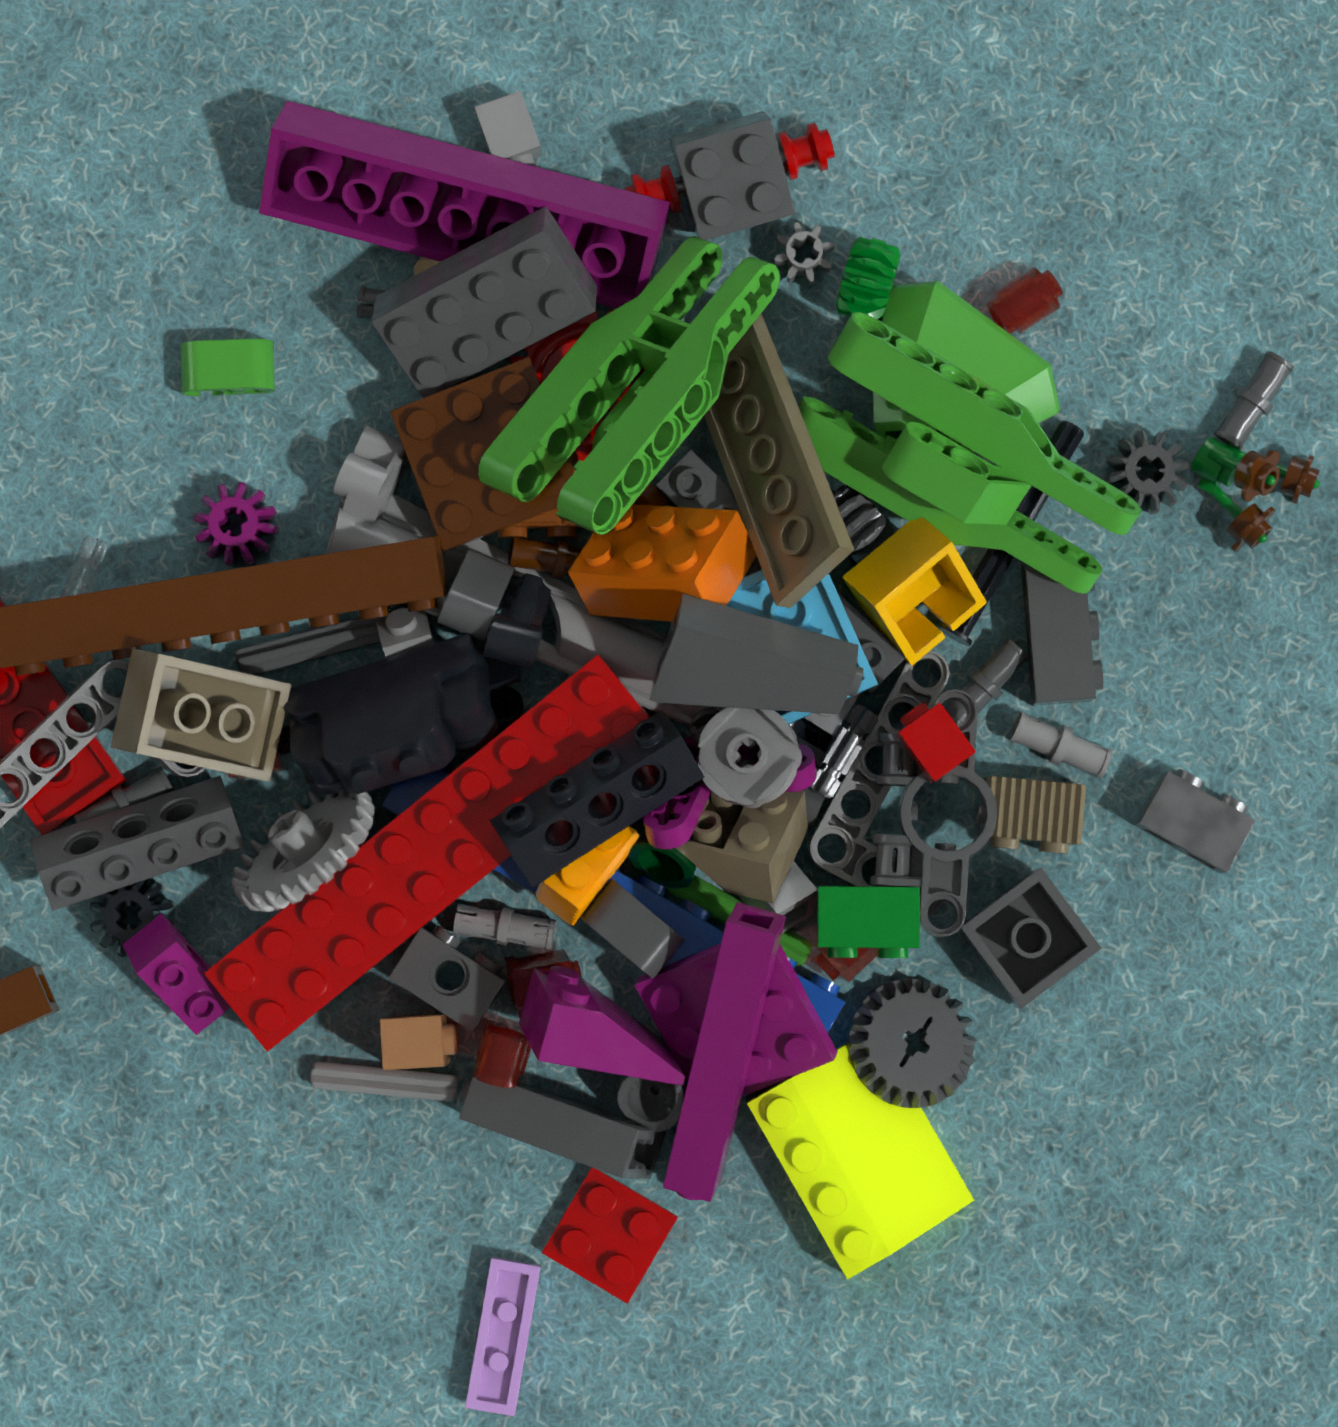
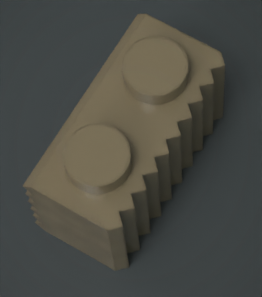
[979,776,1086,854]

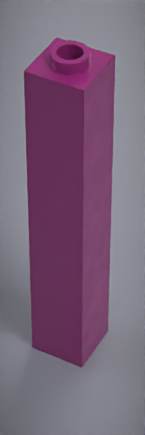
[663,902,786,1202]

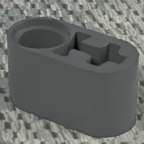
[437,548,515,642]
[580,879,685,979]

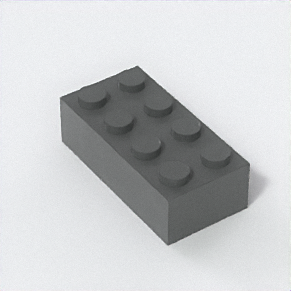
[371,206,597,398]

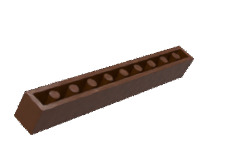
[0,536,449,676]

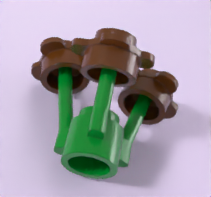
[1191,437,1320,552]

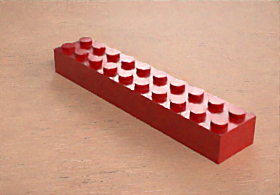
[204,654,650,1052]

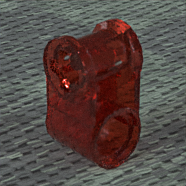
[473,1019,532,1088]

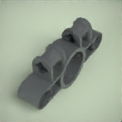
[870,689,997,937]

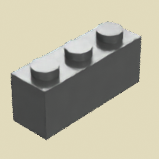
[1020,560,1103,706]

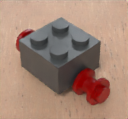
[624,111,835,240]

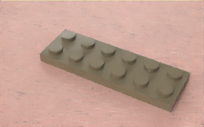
[704,313,854,608]

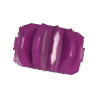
[193,482,279,567]

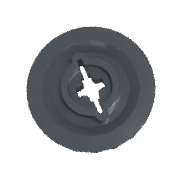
[849,978,977,1108]

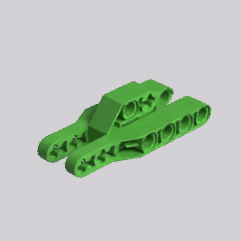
[478,236,780,535]
[798,312,1141,594]

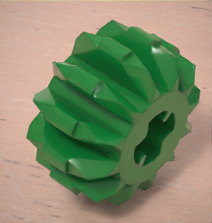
[836,237,901,321]

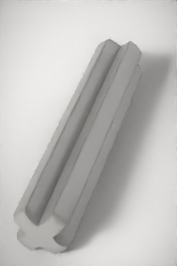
[310,1061,458,1102]

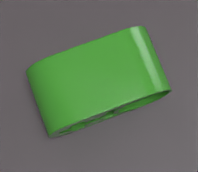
[180,339,275,396]

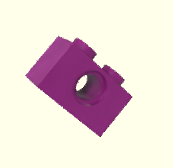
[122,913,231,1035]

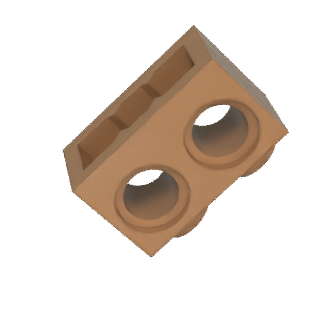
[380,1013,459,1070]

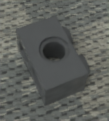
[389,924,507,1032]

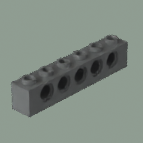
[656,450,905,697]

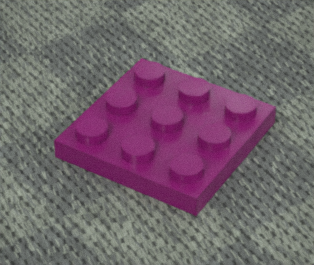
[634,943,838,1096]

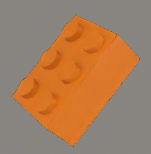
[568,504,757,621]

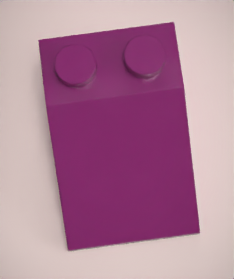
[519,966,685,1086]

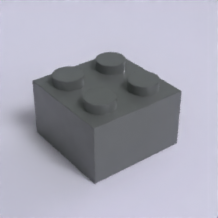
[959,868,1102,1009]

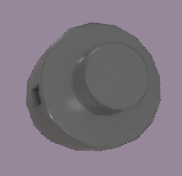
[617,1076,687,1132]

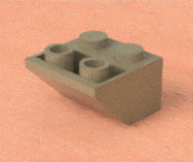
[676,790,808,903]

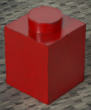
[896,702,976,784]

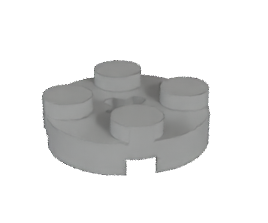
[698,707,802,809]

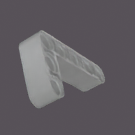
[808,651,949,917]
[0,660,205,828]

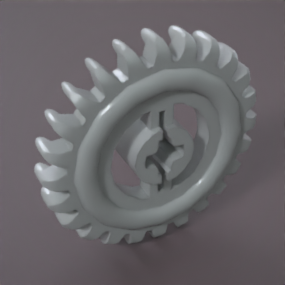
[232,788,374,912]

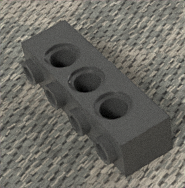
[29,775,244,911]

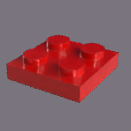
[542,1167,678,1304]

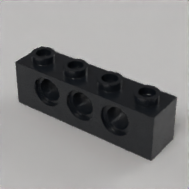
[489,710,705,888]

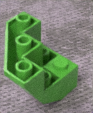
[873,281,1061,453]

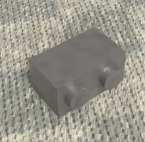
[1134,769,1256,874]

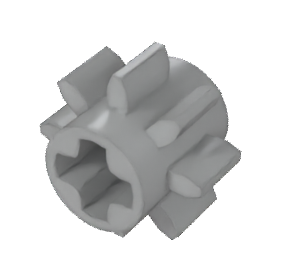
[774,222,834,286]

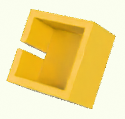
[842,517,987,666]

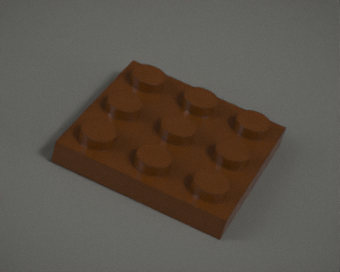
[390,357,574,552]

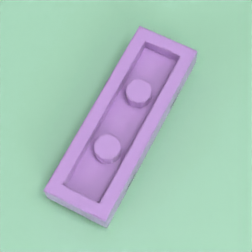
[465,1257,541,1417]

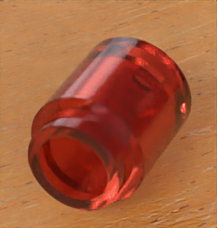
[986,267,1063,334]

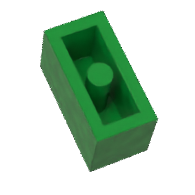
[816,886,920,958]

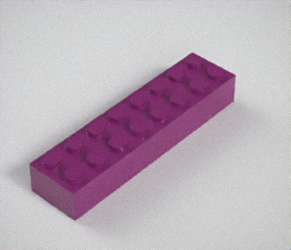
[259,101,670,308]

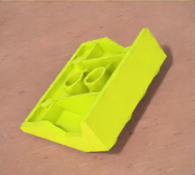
[746,1042,975,1280]

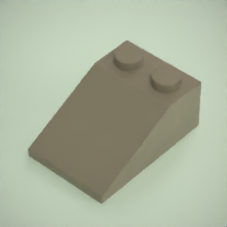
[111,649,291,782]

